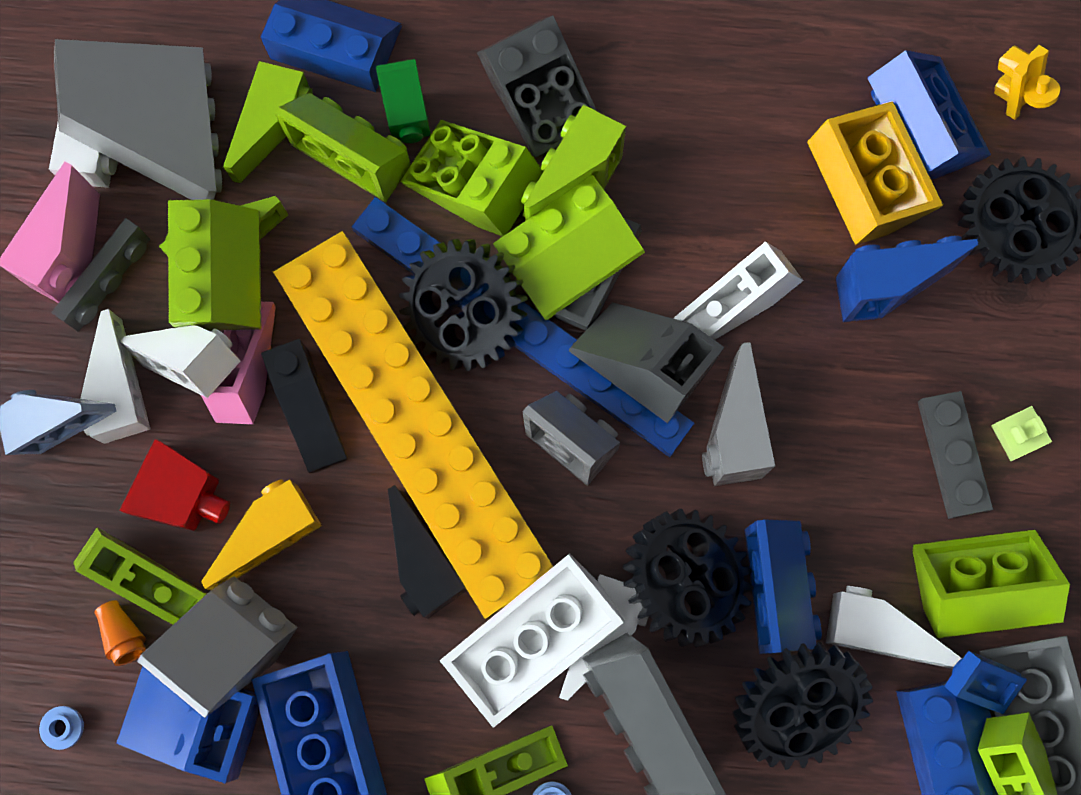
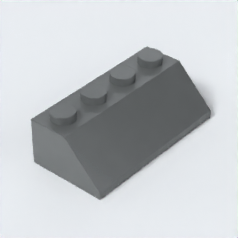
[583,633,726,795]

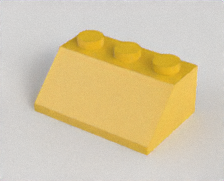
[807,101,943,245]

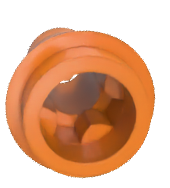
[94,600,146,666]

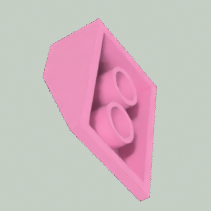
[0,161,100,303]

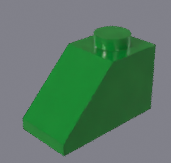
[376,59,431,143]

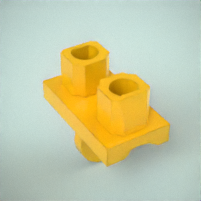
[994,45,1060,120]

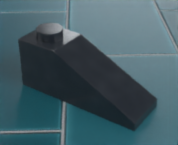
[261,338,348,473]
[388,485,468,619]

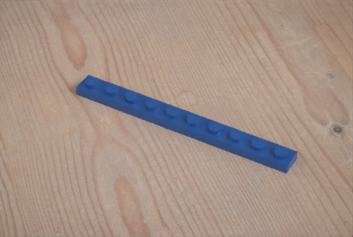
[351,197,694,458]

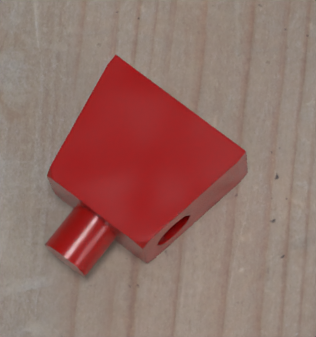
[119,439,230,531]

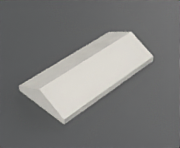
[440,553,625,728]

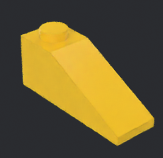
[201,479,322,590]

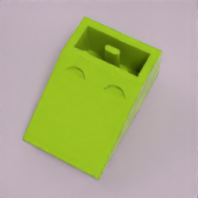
[521,104,626,221]
[400,120,544,237]

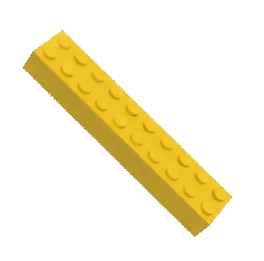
[273,231,553,620]

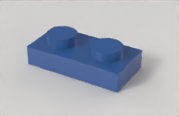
[944,650,1027,714]

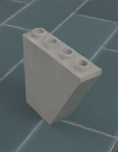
[54,39,222,200]

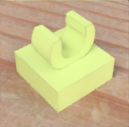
[991,406,1052,461]

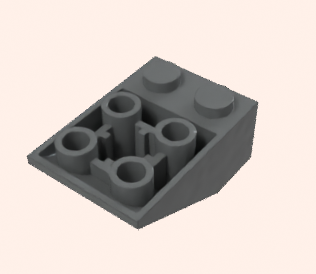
[477,15,597,158]
[569,302,724,423]

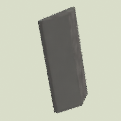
[979,635,1081,795]

